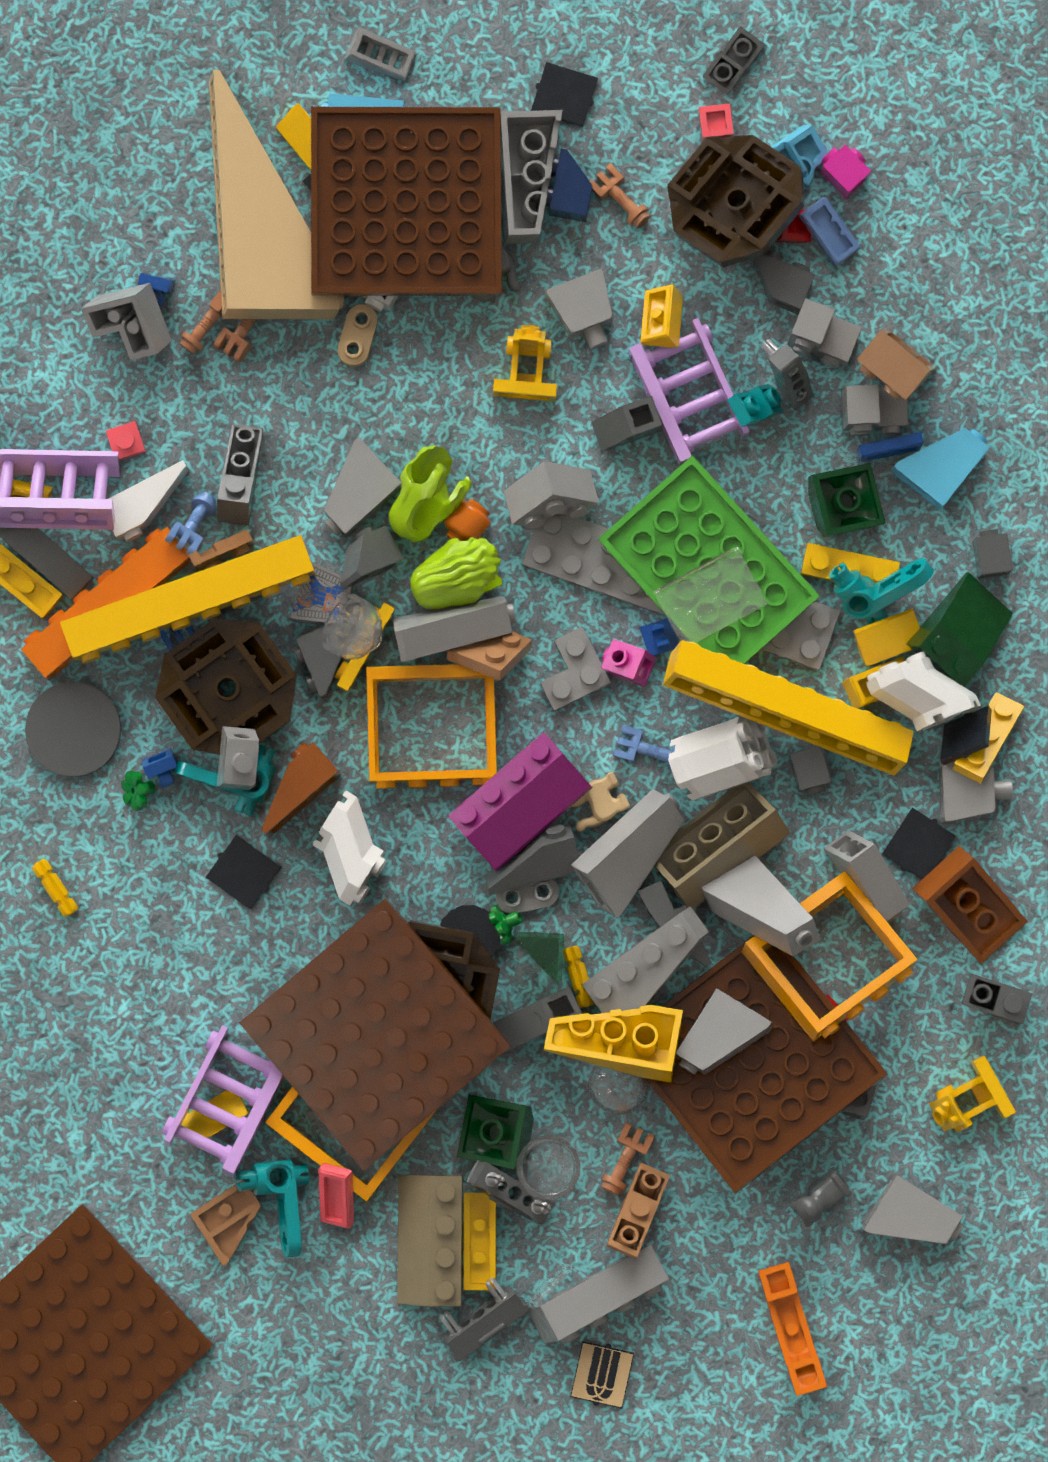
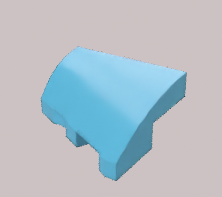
[771,125,827,186]

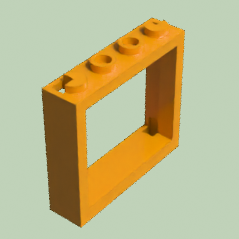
[366,664,497,789]
[742,871,918,1042]
[265,1086,437,1201]

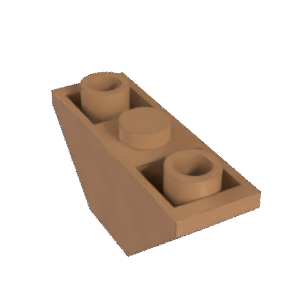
[606,1163,670,1259]

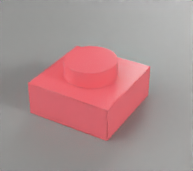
[698,103,734,141]
[106,421,146,461]

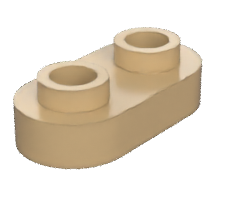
[338,304,378,367]

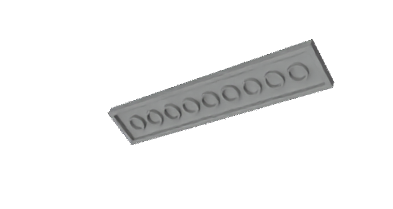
[522,514,840,671]

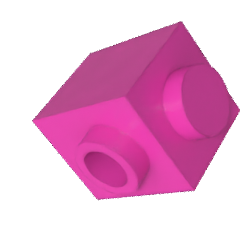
[820,145,871,199]
[601,639,657,687]

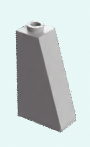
[393,596,516,662]
[571,789,684,918]
[701,856,820,956]

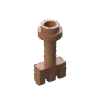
[590,163,651,229]
[179,291,222,355]
[213,319,257,363]
[601,1121,655,1196]

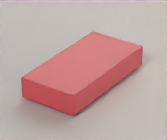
[318,1163,354,1229]

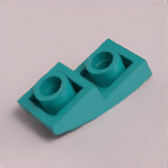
[727,384,784,427]

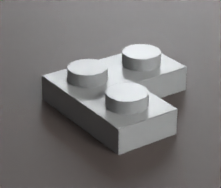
[540,627,611,712]

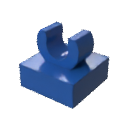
[138,273,175,307]
[639,618,679,656]
[142,748,177,788]

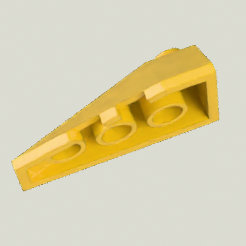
[544,1005,683,1083]

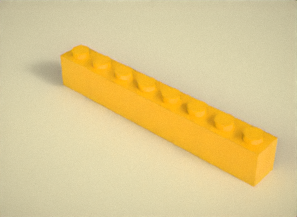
[60,535,316,664]
[662,640,914,776]

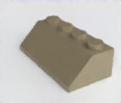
[654,782,790,909]
[397,1175,463,1306]

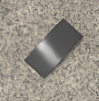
[702,26,766,95]

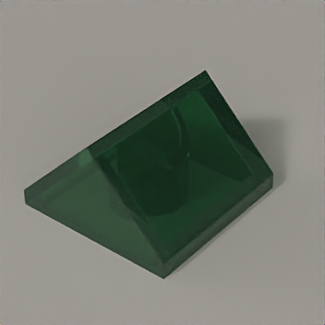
[514,932,564,985]

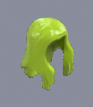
[389,445,472,543]
[410,537,502,610]

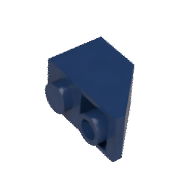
[545,148,592,222]

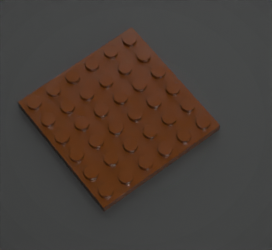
[311,106,502,296]
[239,897,512,1171]
[645,935,888,1194]
[0,1204,214,1462]

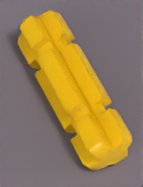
[32,859,78,917]
[562,945,595,1008]

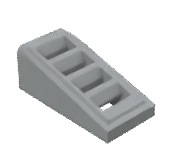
[344,27,416,81]

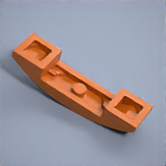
[758,1262,827,1396]

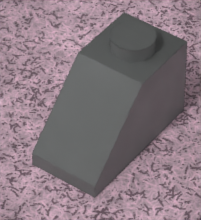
[340,526,404,589]

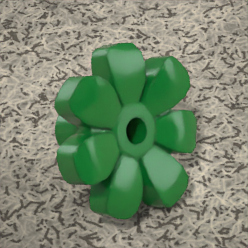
[121,770,155,811]
[489,905,522,945]

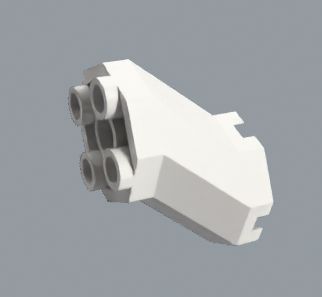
[866,652,981,732]
[668,716,777,801]
[313,791,387,907]

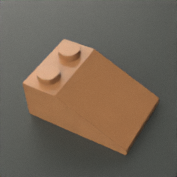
[857,329,936,400]

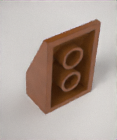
[261,742,341,838]
[912,846,1028,964]

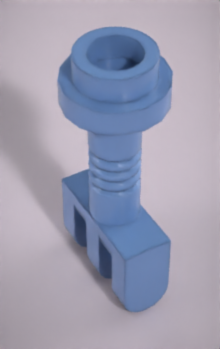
[165,492,217,555]
[613,725,675,770]

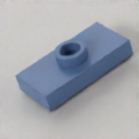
[798,197,861,267]

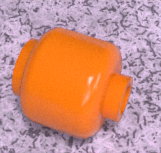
[444,499,491,541]

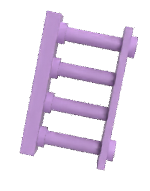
[628,318,752,467]
[0,449,120,530]
[161,1025,284,1178]

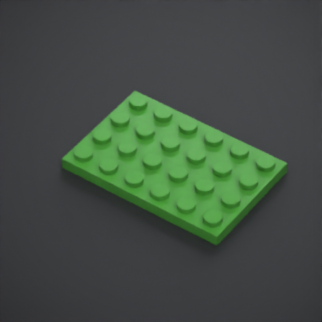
[598,455,820,664]

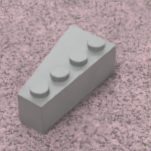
[500,110,563,244]
[582,906,709,1013]
[528,1245,669,1344]

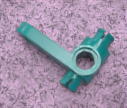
[829,558,934,624]
[174,745,276,817]
[236,1160,309,1257]

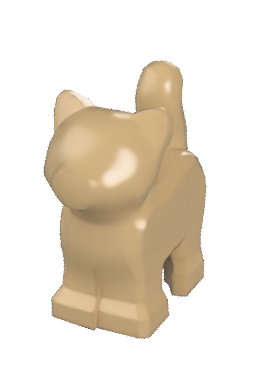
[570,771,630,832]

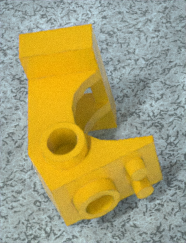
[493,325,557,402]
[929,1056,1016,1133]

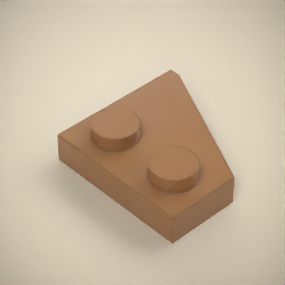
[188,529,255,572]
[447,631,532,681]
[190,1179,262,1266]

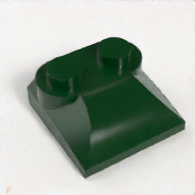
[808,463,886,538]
[456,1095,534,1170]

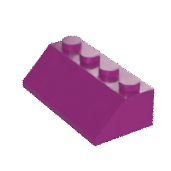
[448,732,593,872]

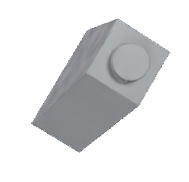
[324,437,401,538]
[823,830,910,921]
[675,988,773,1075]
[861,1174,963,1244]

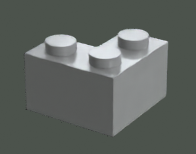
[81,283,172,360]
[787,298,862,369]
[841,385,908,436]
[504,461,599,529]

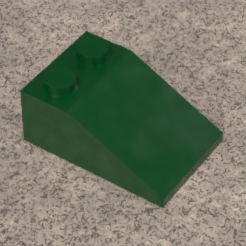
[906,572,1013,687]

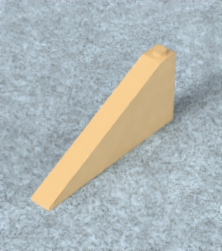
[209,70,344,320]

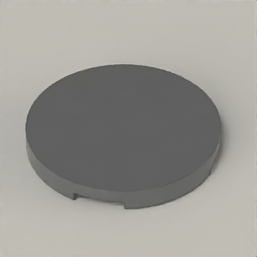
[25,682,121,777]

